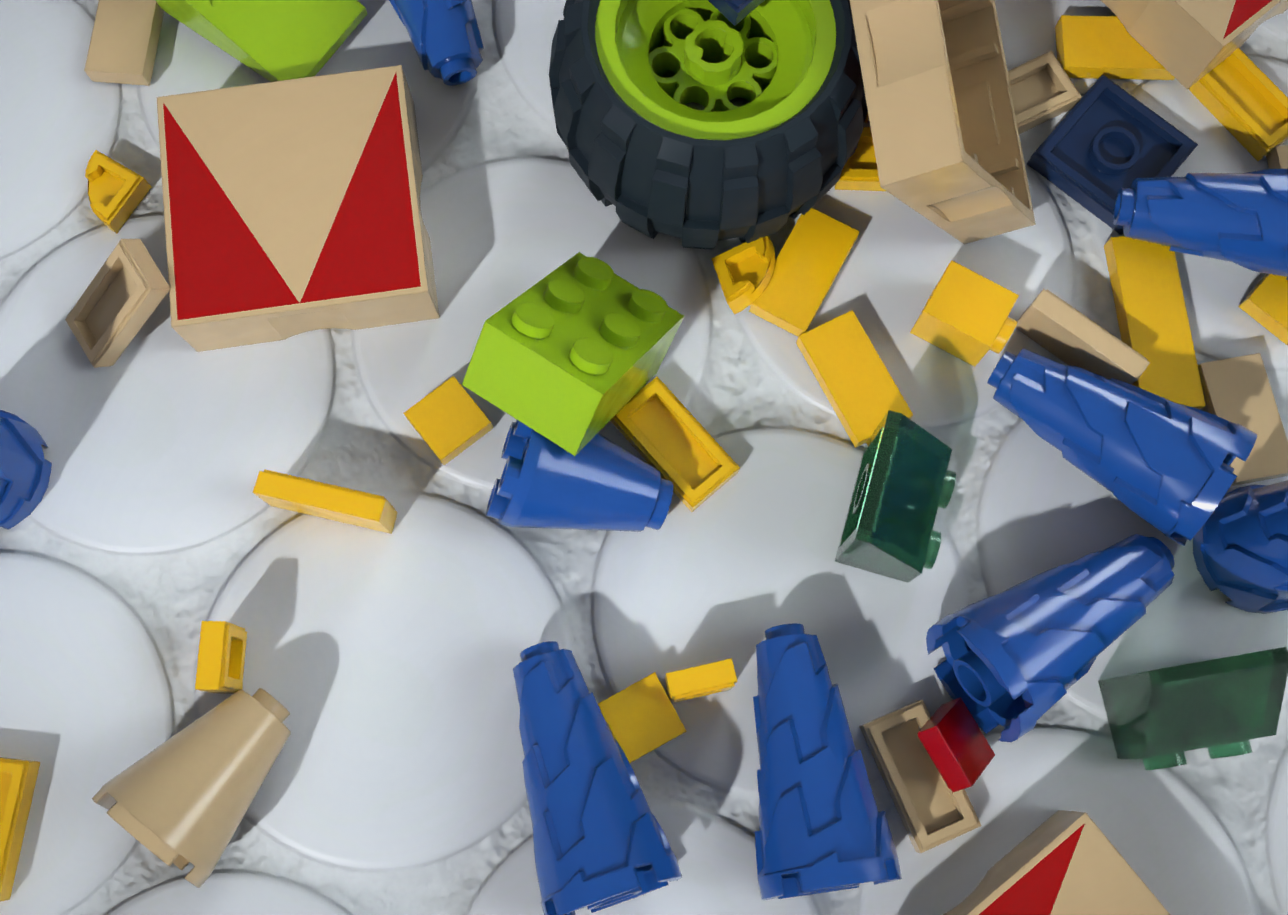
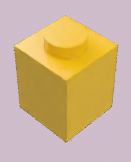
[910,260,1019,367]

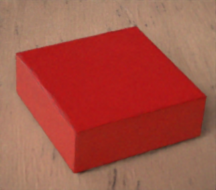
[917,697,995,793]

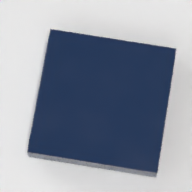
[1027,75,1198,235]

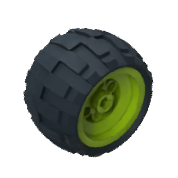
[549,0,868,250]

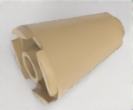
[92,688,291,888]

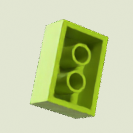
[462,252,684,456]

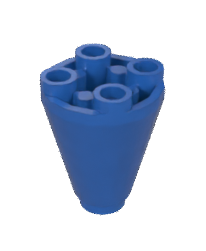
[486,420,674,532]

